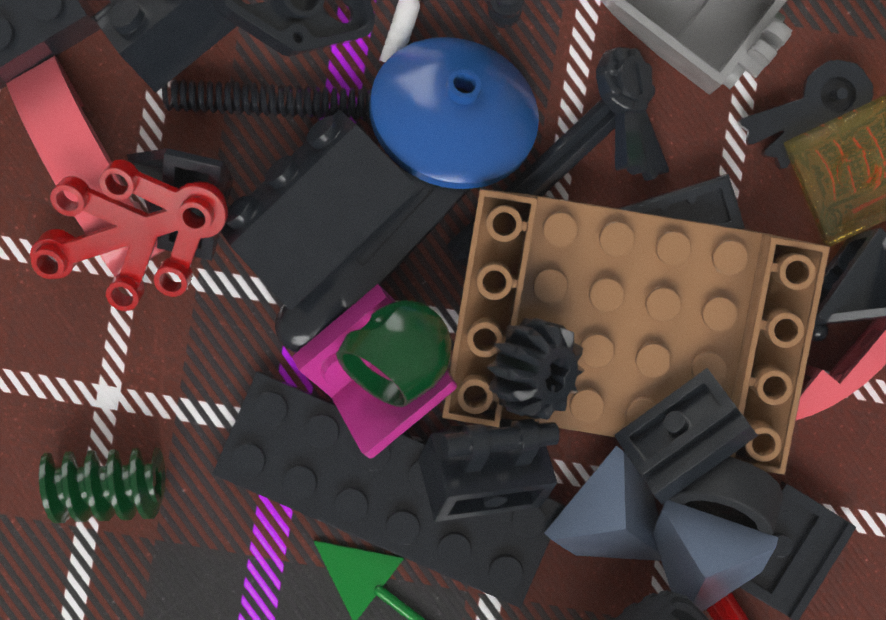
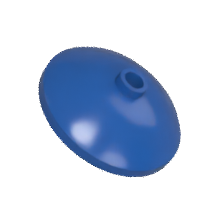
[369,37,539,189]

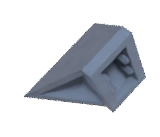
[544,446,661,561]
[653,500,778,612]

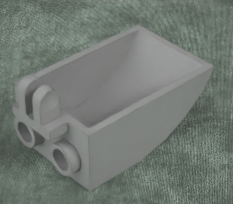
[600,0,793,95]

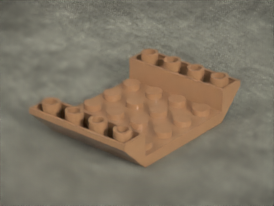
[442,189,830,475]

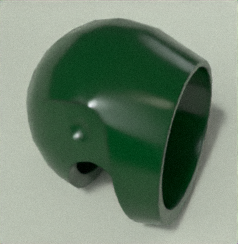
[336,300,451,407]

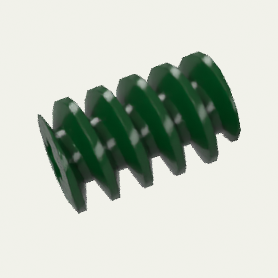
[38,447,166,523]

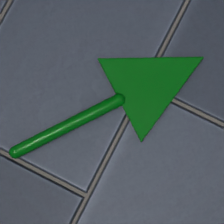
[313,540,426,620]

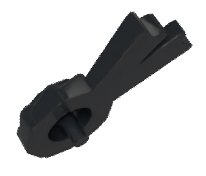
[596,47,669,181]
[738,60,873,170]

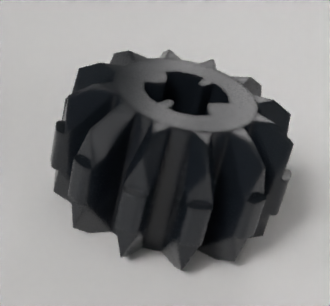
[487,318,585,420]

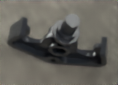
[212,0,375,56]

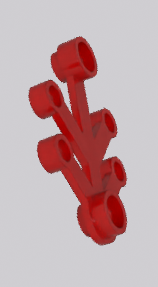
[30,159,228,311]

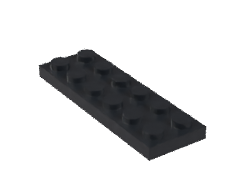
[213,371,565,608]

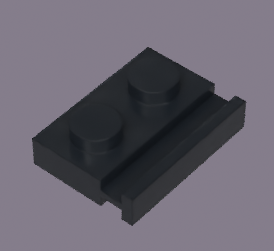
[614,368,758,504]
[740,481,856,620]

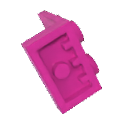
[292,284,457,459]

